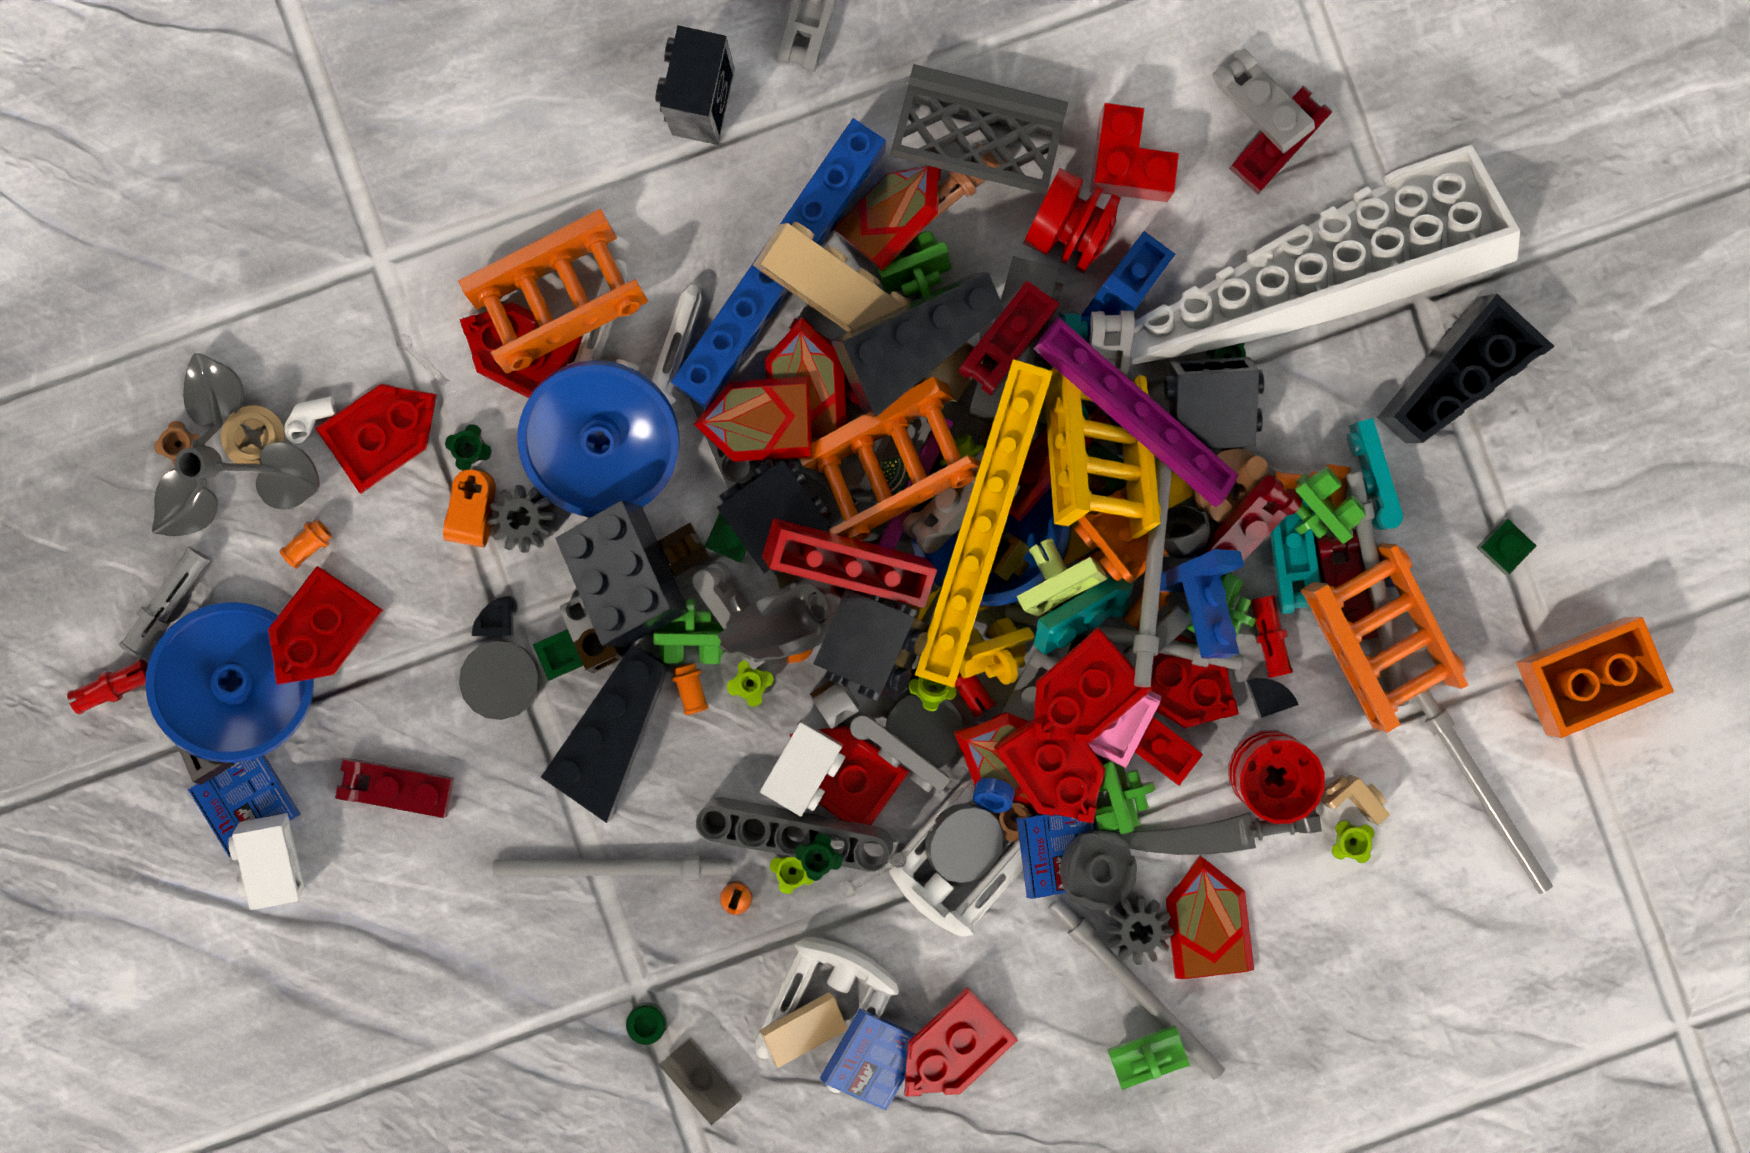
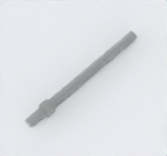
[1133,457,1172,687]
[1346,471,1409,707]
[1004,604,1243,670]
[1414,689,1553,894]
[493,855,733,879]
[1048,896,1225,1080]

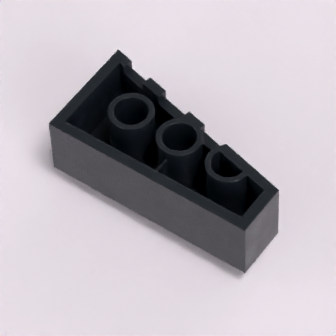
[831,272,1004,417]
[1377,293,1555,443]
[541,643,670,823]

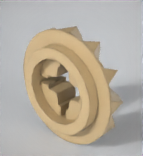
[221,405,285,465]

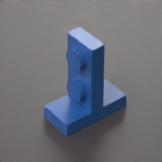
[1081,231,1176,332]
[1160,549,1244,658]

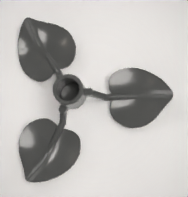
[152,353,320,536]

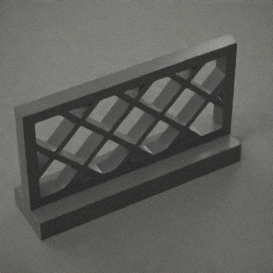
[890,64,1069,195]

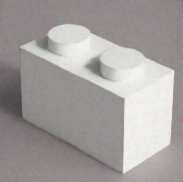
[760,720,845,817]
[229,813,304,910]

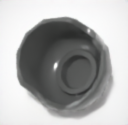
[1164,504,1210,559]

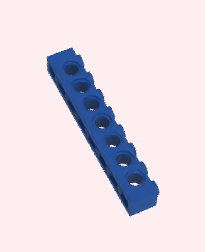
[671,118,886,409]

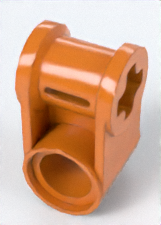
[443,469,496,548]

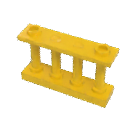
[1045,368,1161,539]

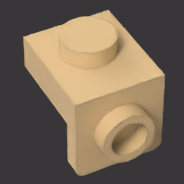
[1321,775,1390,825]

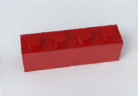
[762,518,937,608]

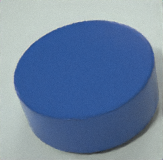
[973,778,1015,813]

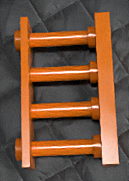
[458,208,649,374]
[799,376,981,541]
[1300,543,1469,733]

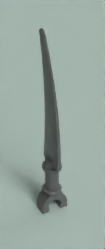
[1099,808,1322,855]

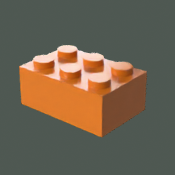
[1516,617,1674,738]

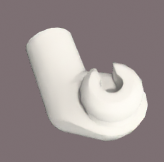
[284,396,337,444]

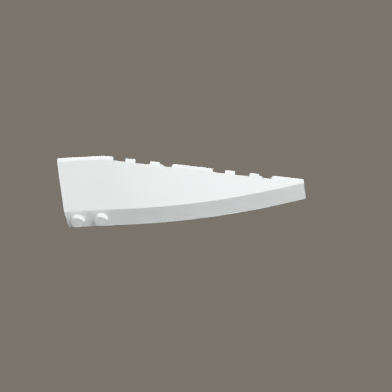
[1130,145,1520,364]

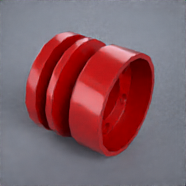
[1023,168,1121,274]
[1228,730,1325,824]

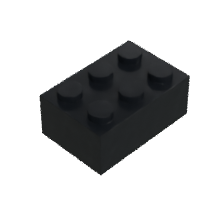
[655,25,735,145]
[555,500,689,648]

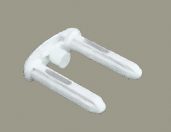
[567,259,703,405]
[887,778,1023,937]
[755,937,899,1093]

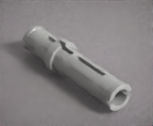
[119,546,210,659]

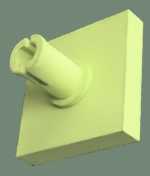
[1017,538,1108,617]

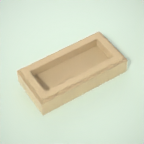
[759,992,848,1068]

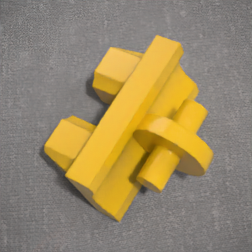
[959,617,1034,684]

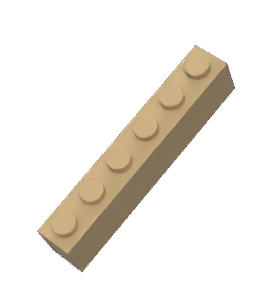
[753,222,983,402]

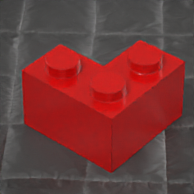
[1089,103,1179,202]

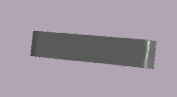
[696,797,893,871]

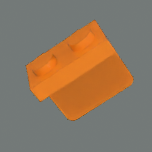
[1074,490,1168,584]

